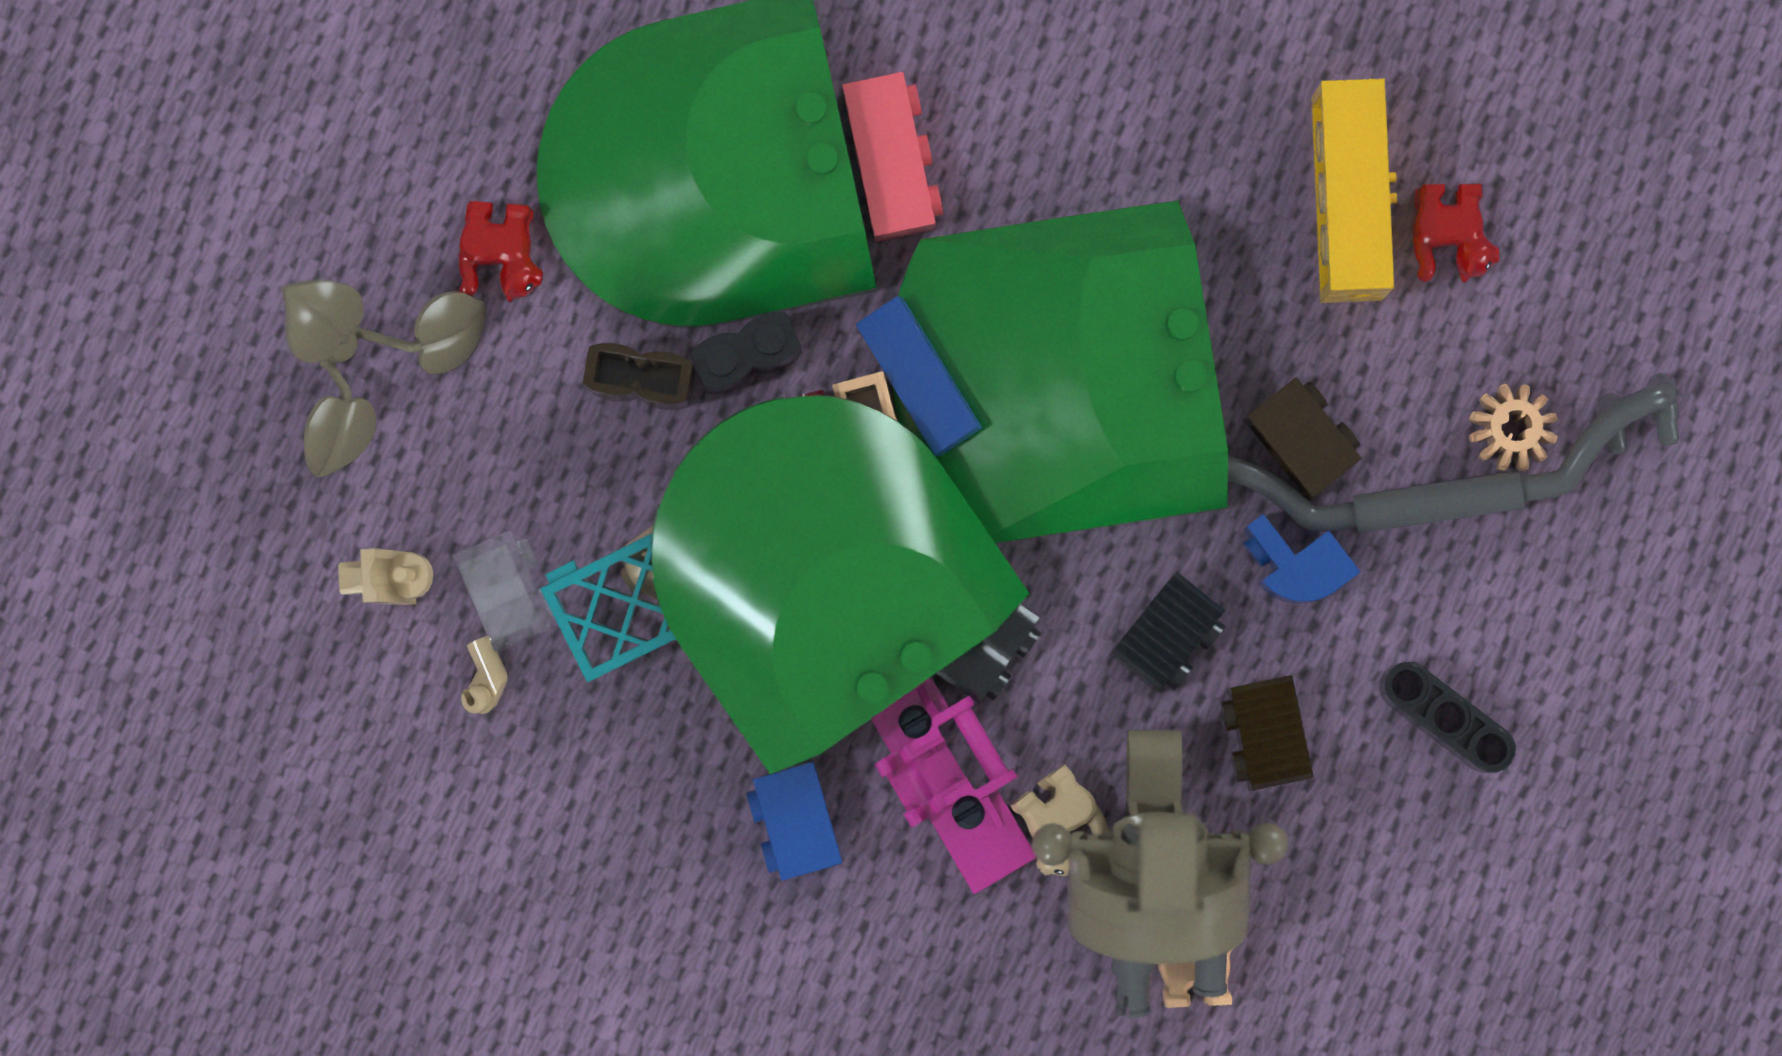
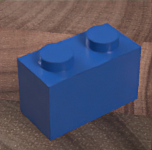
[746,762,843,881]

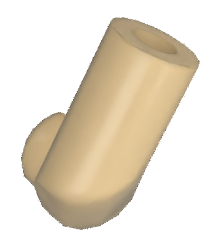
[461,635,508,714]

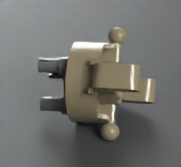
[1031,730,1289,1018]

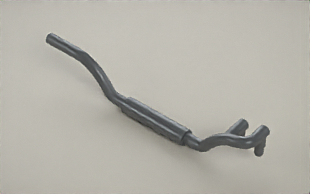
[1228,373,1679,533]

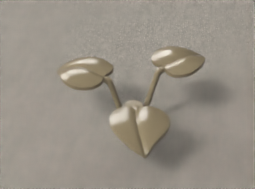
[282,280,486,477]

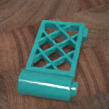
[540,533,676,683]

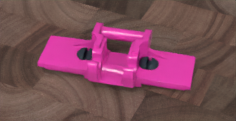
[871,677,1036,894]

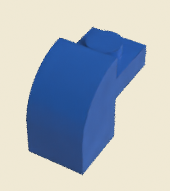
[1243,514,1361,604]

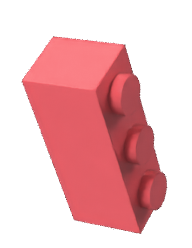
[842,72,943,243]

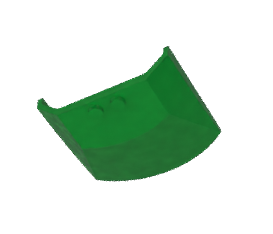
[891,200,1228,544]

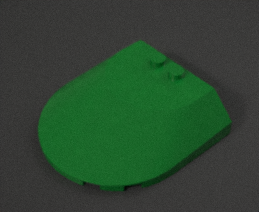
[537,0,876,328]
[650,395,1030,775]

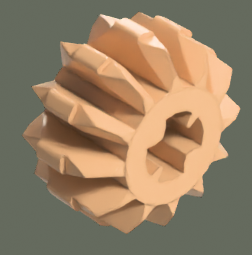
[1469,384,1558,472]

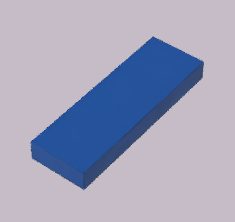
[855,296,982,457]

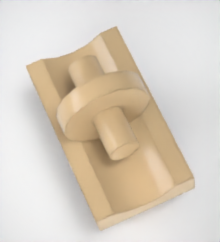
[338,548,433,605]

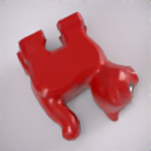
[1412,184,1500,283]
[458,201,544,303]

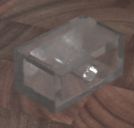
[453,530,556,653]

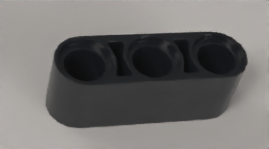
[1379,662,1516,773]

